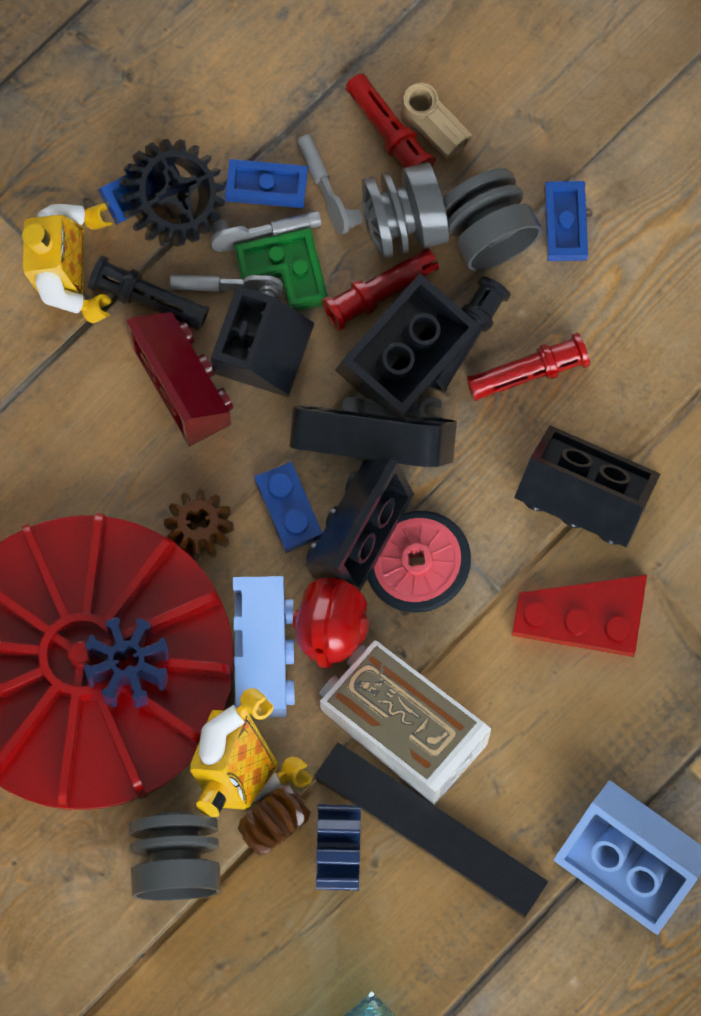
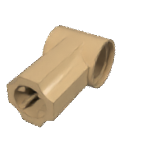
[401,82,472,160]

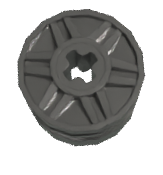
[361,162,449,259]
[443,168,542,271]
[129,812,221,901]

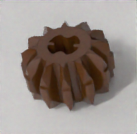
[164,489,234,561]
[238,786,311,855]

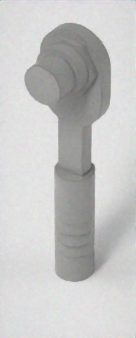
[297,134,362,235]
[210,211,321,252]
[170,274,283,298]

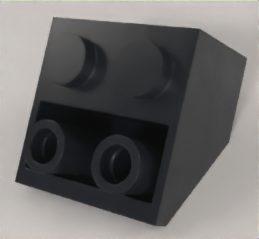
[211,285,314,397]

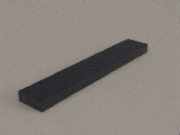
[314,742,549,919]

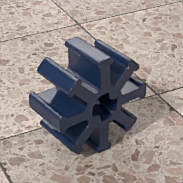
[84,617,169,708]
[316,804,361,891]

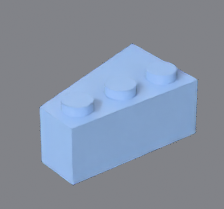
[233,576,295,718]

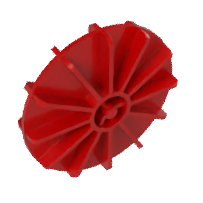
[0,513,234,811]

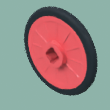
[367,511,471,613]

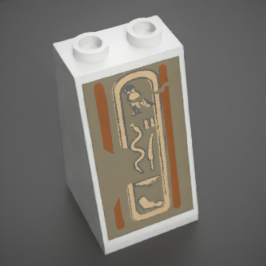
[319,640,491,805]

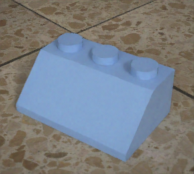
[553,780,701,935]

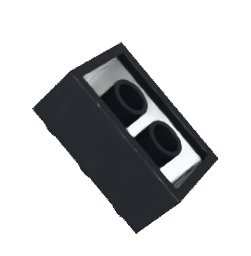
[335,273,481,416]
[514,425,661,548]
[305,459,414,591]

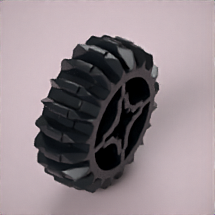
[119,139,225,247]

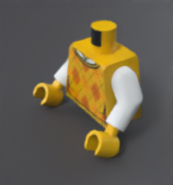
[22,203,113,323]
[190,688,313,817]

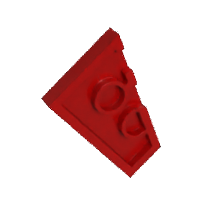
[512,575,647,657]

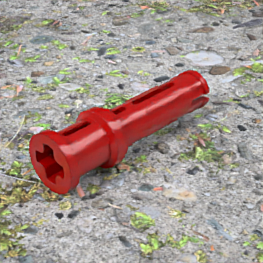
[345,73,436,168]
[322,248,439,331]
[466,332,590,401]

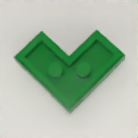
[233,228,328,312]

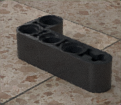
[289,405,457,467]

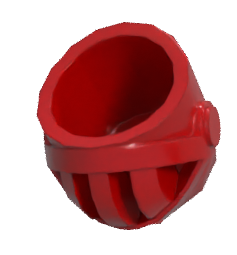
[292,577,369,668]

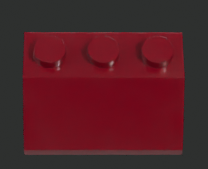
[126,312,234,447]

